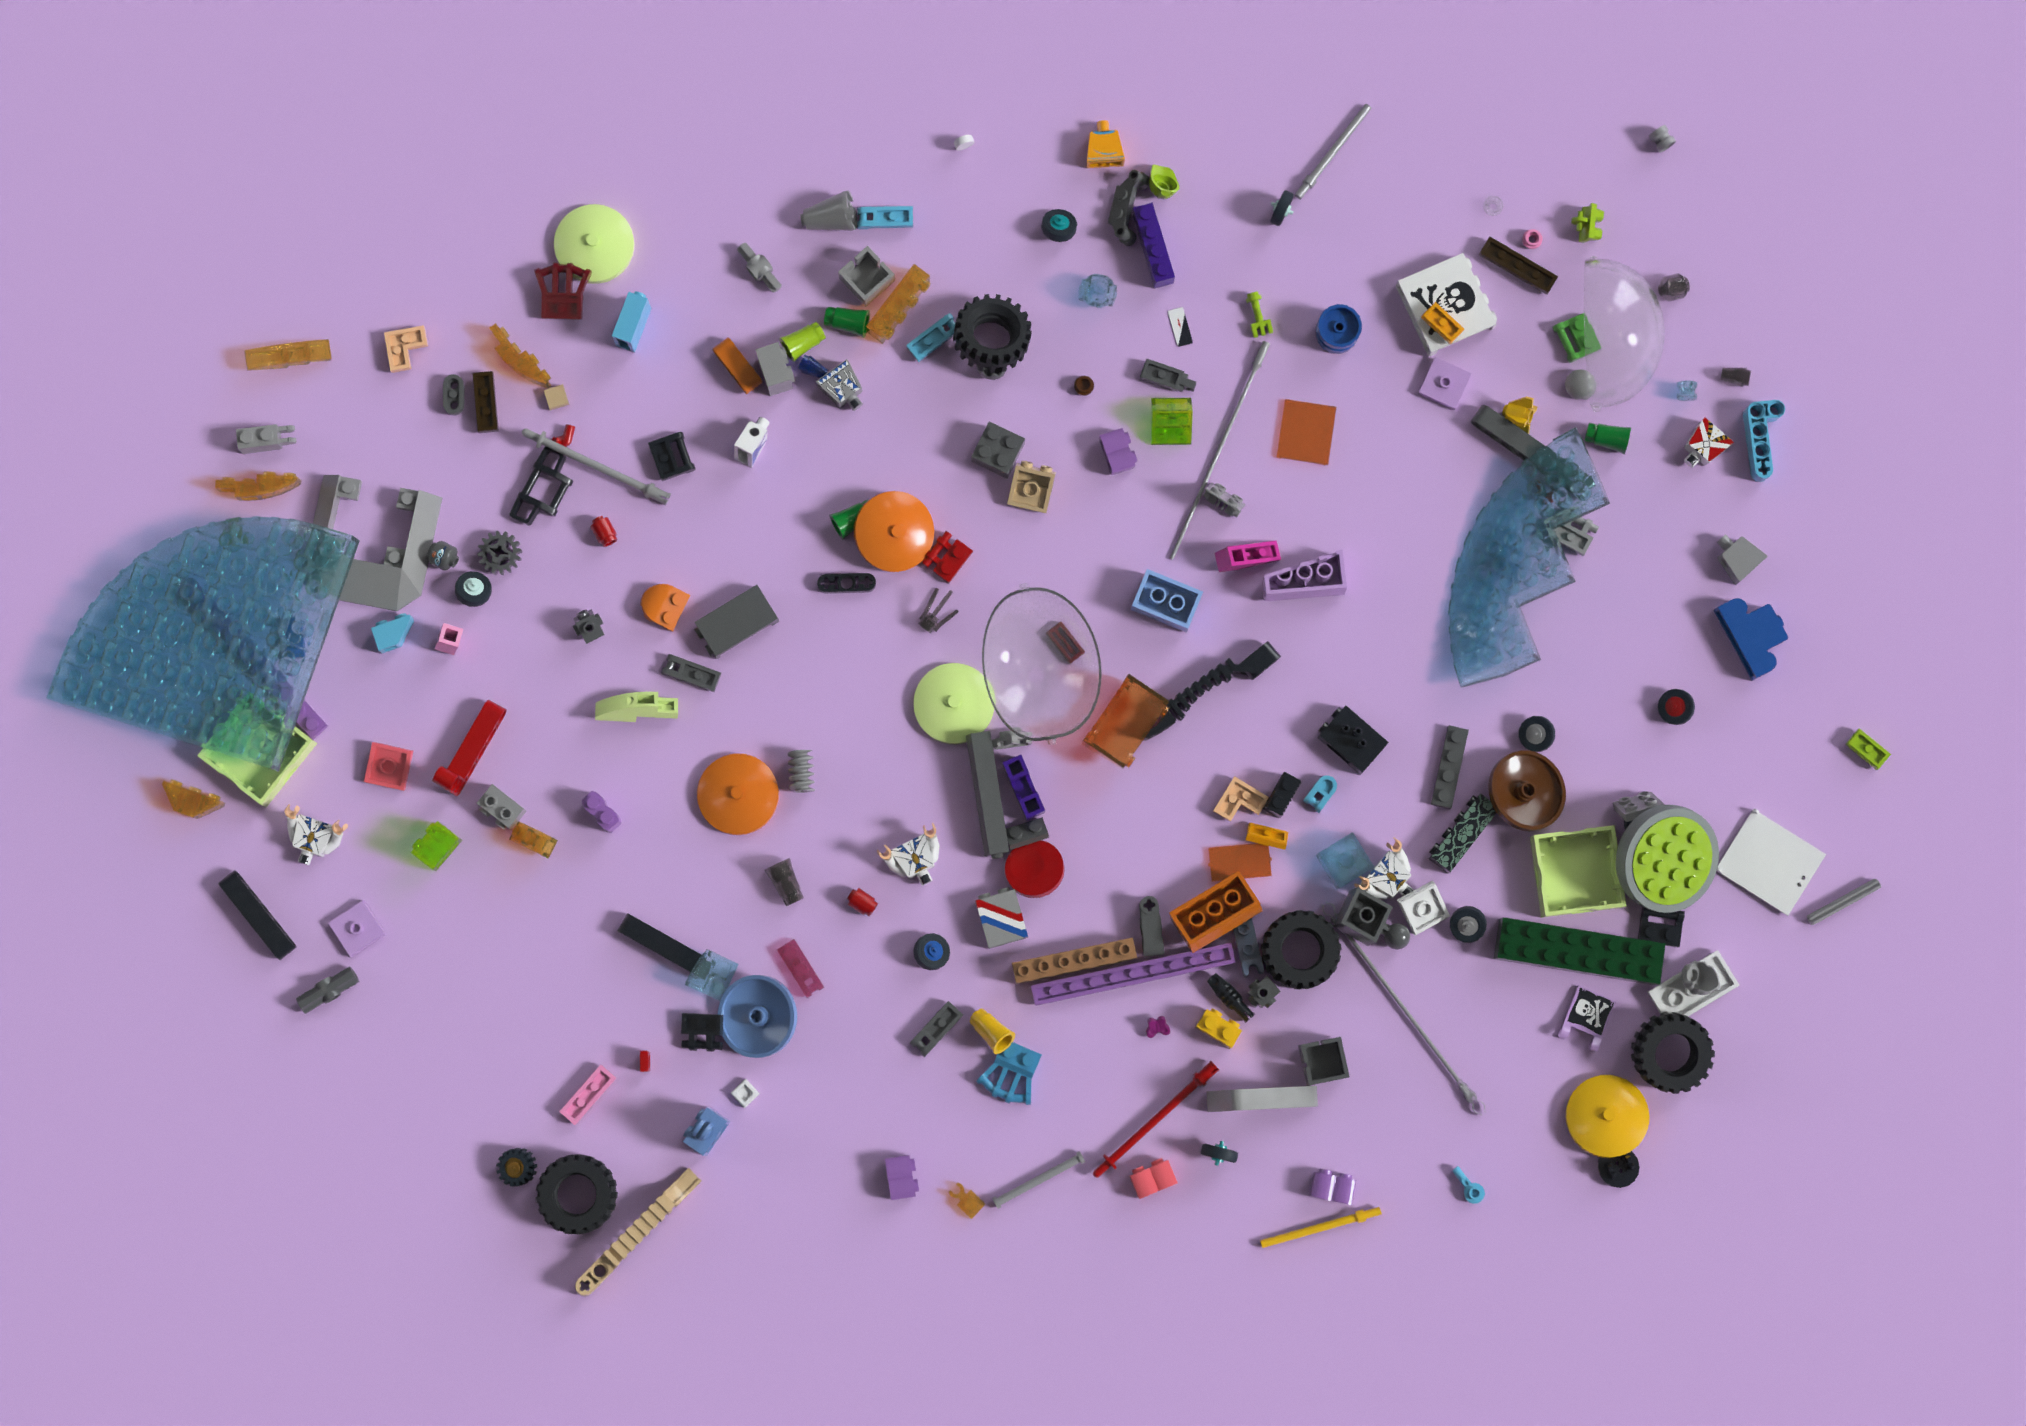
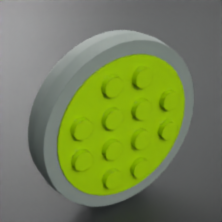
[1616,805,1719,913]

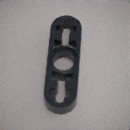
[817,573,876,594]

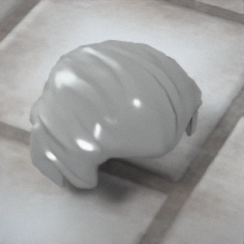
[1681,960,1720,995]

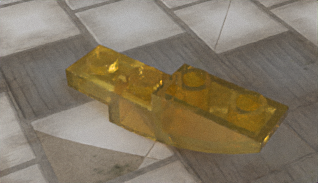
[490,323,551,389]
[215,471,302,501]

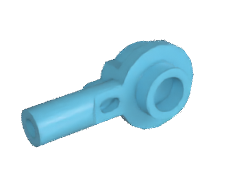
[1452,1166,1485,1204]

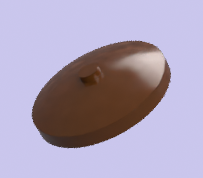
[1488,750,1566,831]

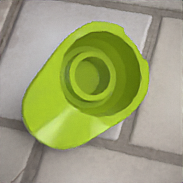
[1149,164,1179,199]

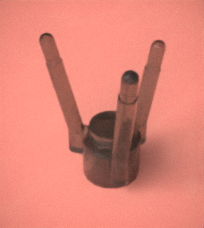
[918,588,959,634]

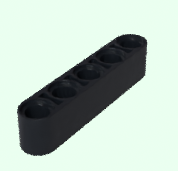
[218,870,296,960]
[617,913,714,980]

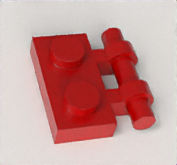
[922,531,973,583]

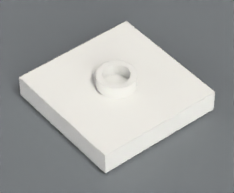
[1397,881,1450,936]

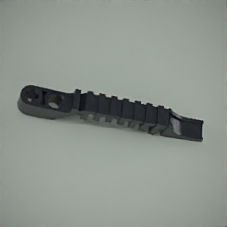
[1142,641,1281,741]

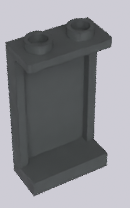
[694,585,779,659]

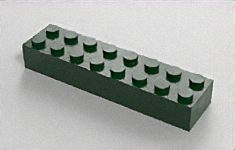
[1494,917,1666,985]

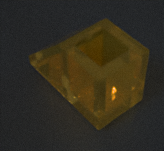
[509,821,558,859]

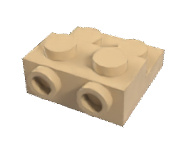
[1007,461,1056,513]

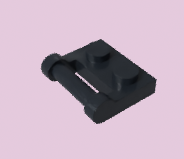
[648,432,696,481]
[1638,907,1685,948]

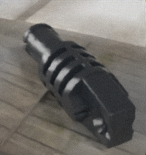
[1207,973,1255,1023]

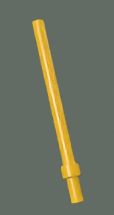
[1260,1207,1382,1248]

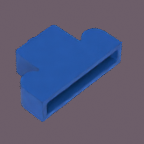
[1713,598,1788,681]

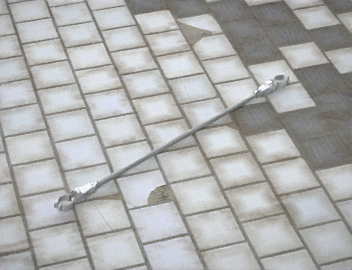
[1321,901,1486,1116]

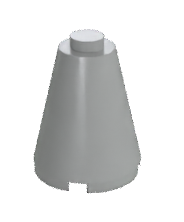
[800,191,857,231]

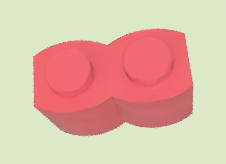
[1129,1158,1178,1199]

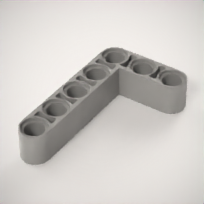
[1206,1086,1318,1112]

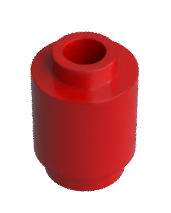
[590,516,618,547]
[847,888,878,917]

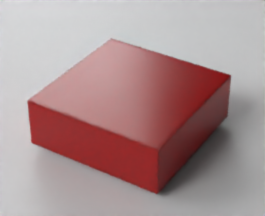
[640,1051,650,1072]

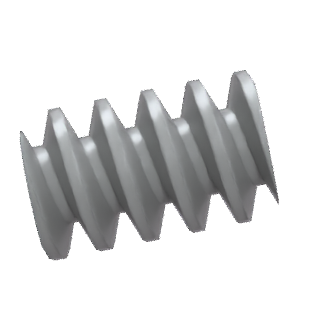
[788,750,815,793]

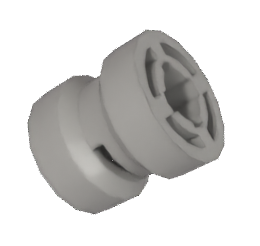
[1649,125,1676,153]

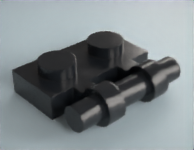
[681,1013,724,1052]

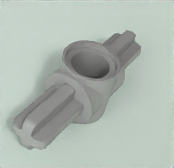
[737,243,782,293]

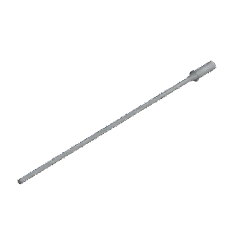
[1170,341,1270,560]

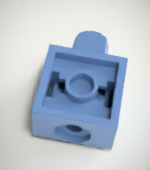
[683,1107,731,1156]

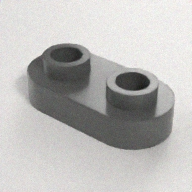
[443,374,464,415]

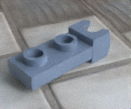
[1233,918,1264,977]

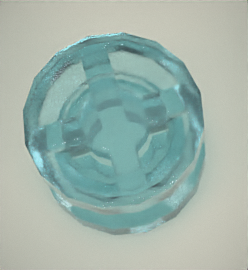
[1677,381,1697,401]

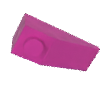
[1214,540,1281,572]

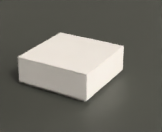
[731,1079,760,1108]

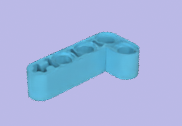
[1743,400,1785,482]

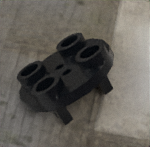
[1598,1151,1640,1188]

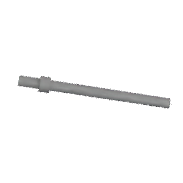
[1295,104,1371,200]

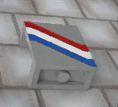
[975,887,1028,949]

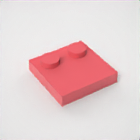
[364,742,414,791]

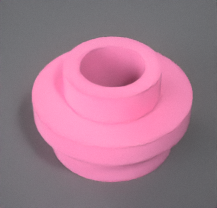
[1522,229,1542,249]

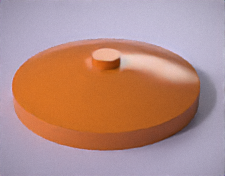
[854,491,934,572]
[697,754,779,835]

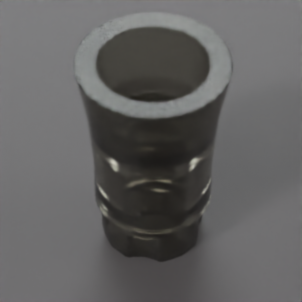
[764,858,804,906]

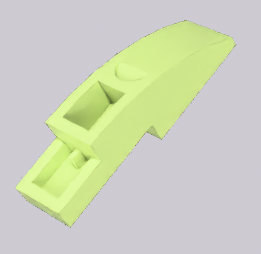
[595,692,678,722]

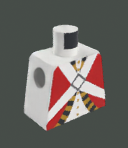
[1684,417,1734,468]

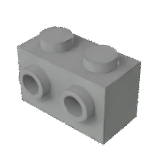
[477,784,526,830]

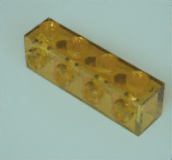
[866,264,931,344]

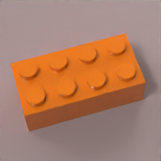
[1169,871,1263,954]

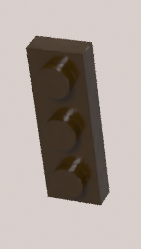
[472,371,499,433]

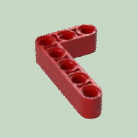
[432,700,507,796]

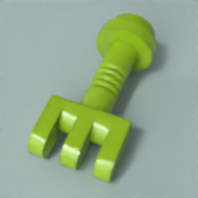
[1246,291,1273,338]

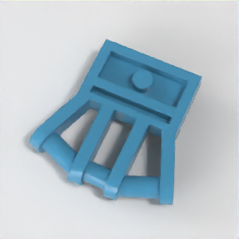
[976,1042,1042,1105]

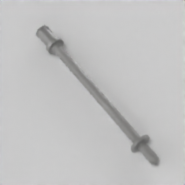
[522,428,671,505]

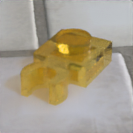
[949,1182,985,1219]

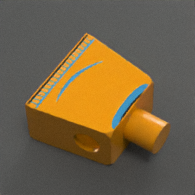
[1086,120,1125,168]

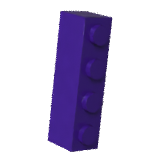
[1132,202,1175,288]

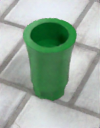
[824,307,870,338]
[1585,423,1631,455]
[829,499,869,540]

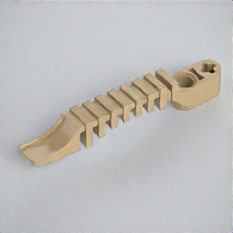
[575,1168,702,1297]

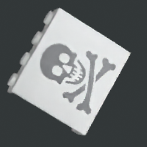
[1396,253,1497,357]

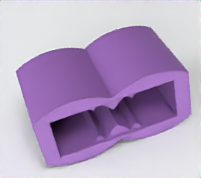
[1099,428,1137,476]
[581,791,622,833]
[885,1155,919,1200]
[1310,1169,1356,1205]

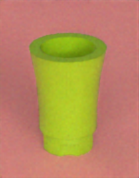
[779,322,826,362]

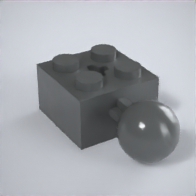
[1333,887,1410,950]

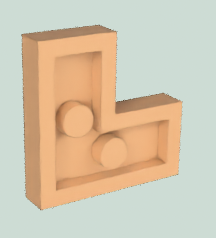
[384,325,428,373]
[1213,776,1269,822]

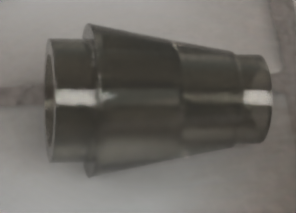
[1721,367,1751,387]

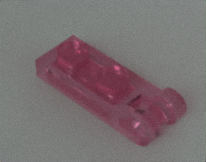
[777,939,825,998]

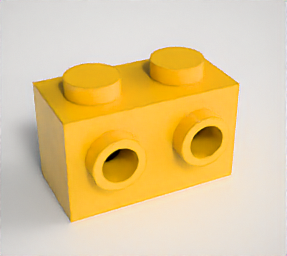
[1195,1008,1242,1049]

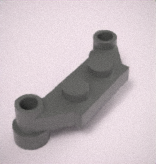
[1108,170,1150,246]

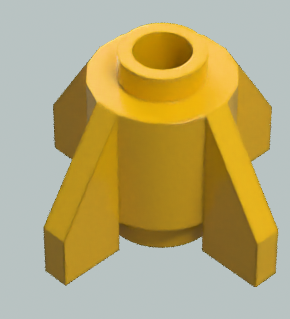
[1502,396,1538,434]

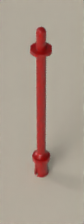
[1093,1061,1219,1178]

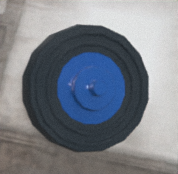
[913,933,950,970]

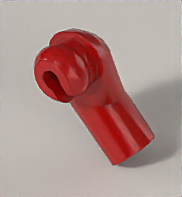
[551,424,575,447]

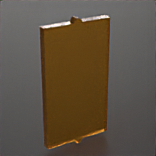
[1208,843,1272,882]

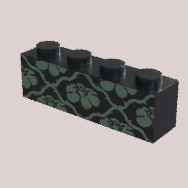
[1428,793,1496,874]

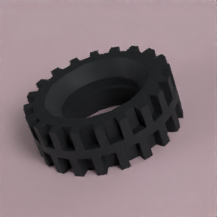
[953,294,1032,373]

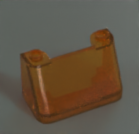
[1082,674,1170,769]

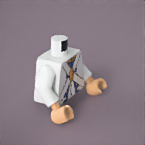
[284,804,348,865]
[877,823,940,886]
[1354,837,1414,899]

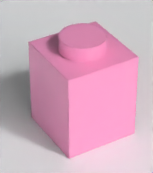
[434,623,463,655]

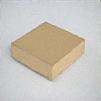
[544,384,569,411]

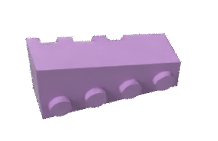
[1262,549,1347,602]

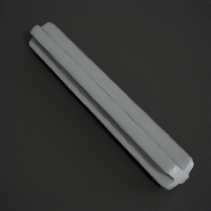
[1807,879,1881,925]

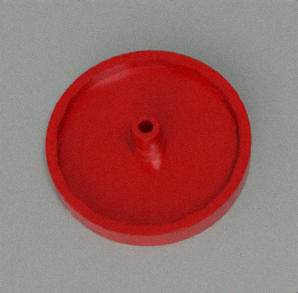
[1005,840,1065,898]

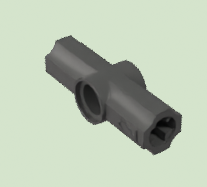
[296,966,360,1014]

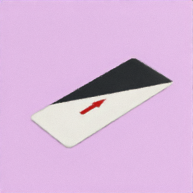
[1168,307,1193,347]

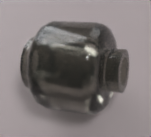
[1658,273,1690,302]

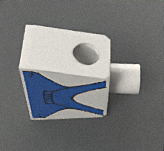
[734,417,769,468]

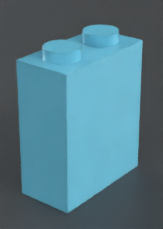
[612,291,652,352]

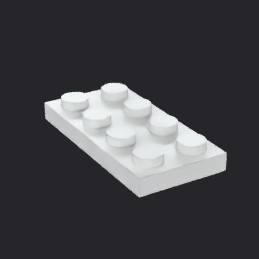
[1647,950,1740,1016]

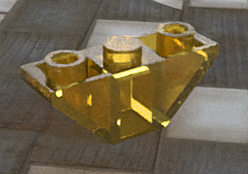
[162,779,225,819]

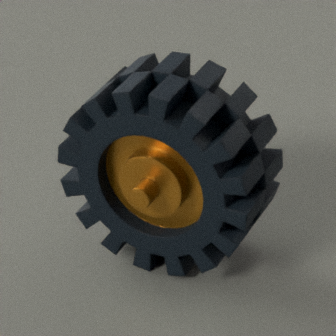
[496,1148,537,1187]

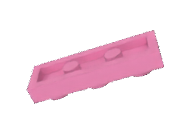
[559,1065,617,1125]

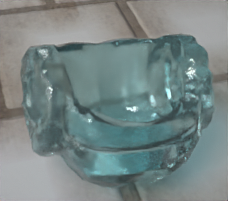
[1078,274,1117,309]

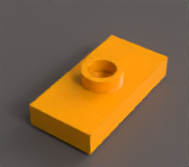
[1421,302,1464,344]
[1246,822,1289,850]

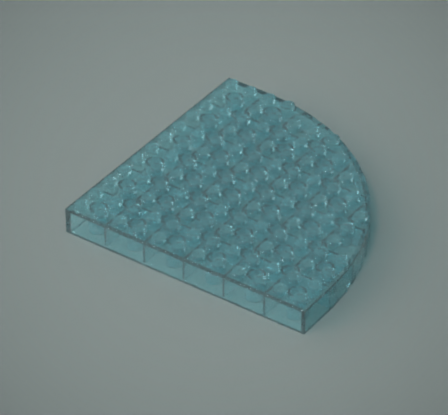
[46,516,360,772]

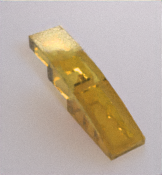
[244,339,332,371]

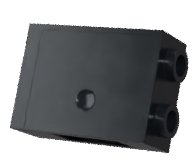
[1317,705,1389,775]

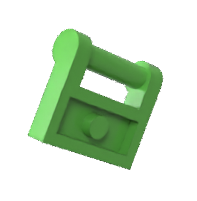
[1552,313,1602,363]

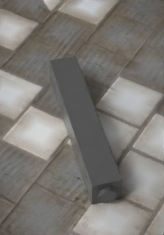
[966,731,1009,859]

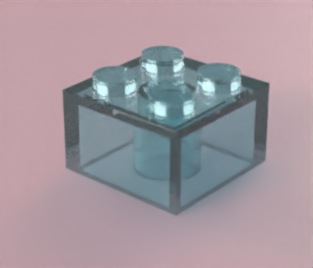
[1316,832,1374,890]

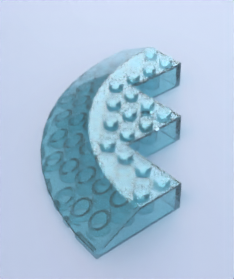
[1448,427,1610,688]

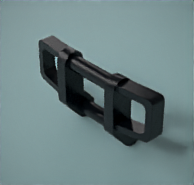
[510,446,574,526]

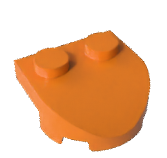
[640,584,690,631]

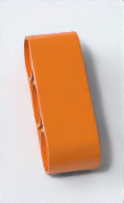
[712,337,763,394]

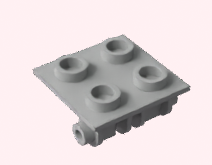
[1203,483,1246,518]

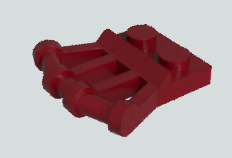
[534,263,592,320]

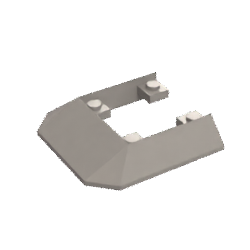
[302,475,443,611]

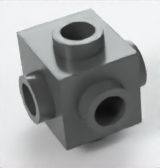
[573,609,604,644]
[1247,976,1281,1008]

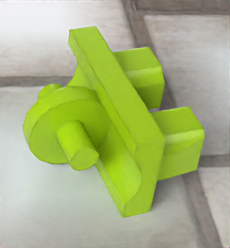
[1571,203,1604,243]

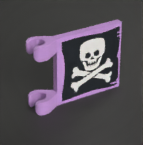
[1558,985,1616,1052]

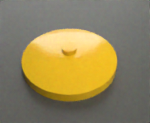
[1565,1075,1649,1158]

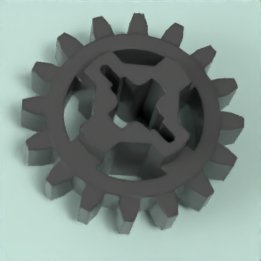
[477,531,522,575]

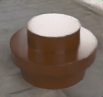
[1074,376,1094,396]

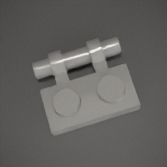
[1548,508,1599,556]

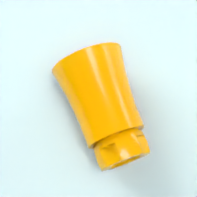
[969,1008,1015,1054]

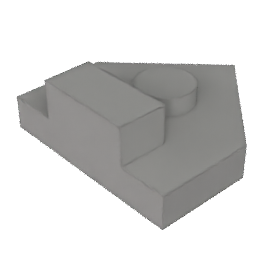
[992,729,1032,750]

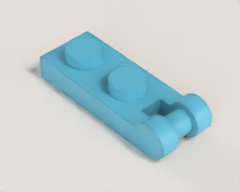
[857,206,913,230]
[906,313,955,362]

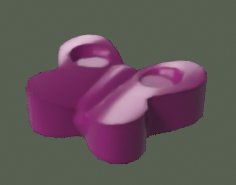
[1146,1016,1171,1038]

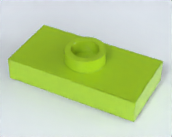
[1845,728,1891,770]

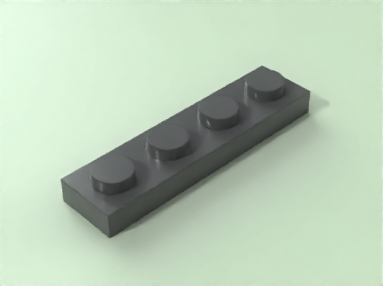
[1431,725,1469,809]

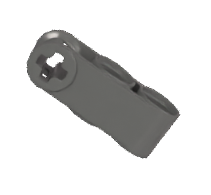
[1139,896,1164,957]

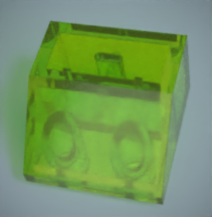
[1151,398,1193,445]
[410,821,462,871]

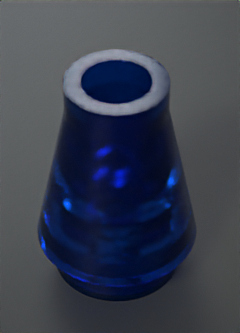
[797,355,829,378]

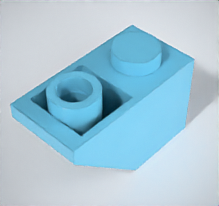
[371,613,414,654]

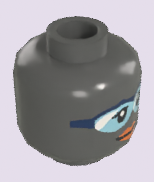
[427,541,459,571]

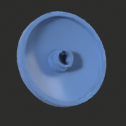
[718,975,797,1058]

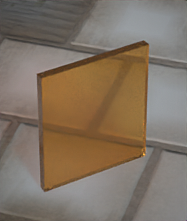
[1276,399,1336,466]

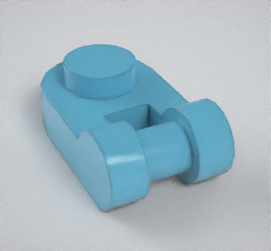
[1303,775,1337,813]

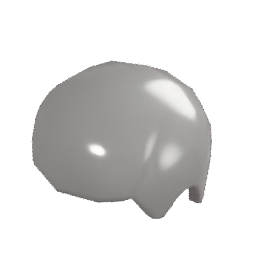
[1565,369,1597,400]

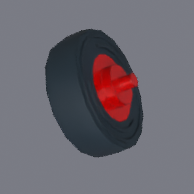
[1658,689,1695,725]

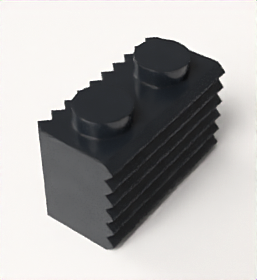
[1263,772,1301,818]

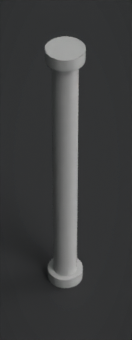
[992,1151,1085,1209]

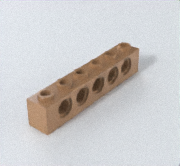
[1012,937,1137,984]

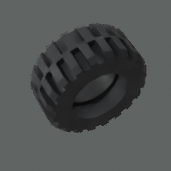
[1261,910,1342,990]
[1631,1012,1715,1094]
[535,1154,618,1235]

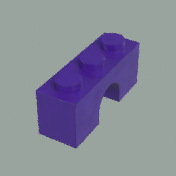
[1002,755,1045,821]

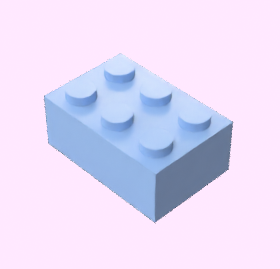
[1131,569,1203,633]

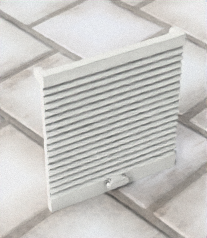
[1717,808,1826,916]

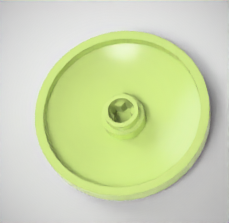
[554,204,634,284]
[913,663,995,744]

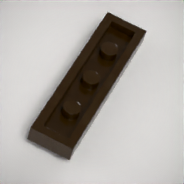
[1479,236,1558,295]

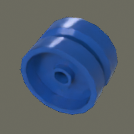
[1315,304,1362,354]

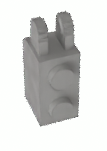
[236,424,296,454]

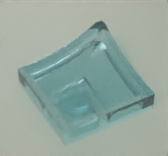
[685,949,739,1001]

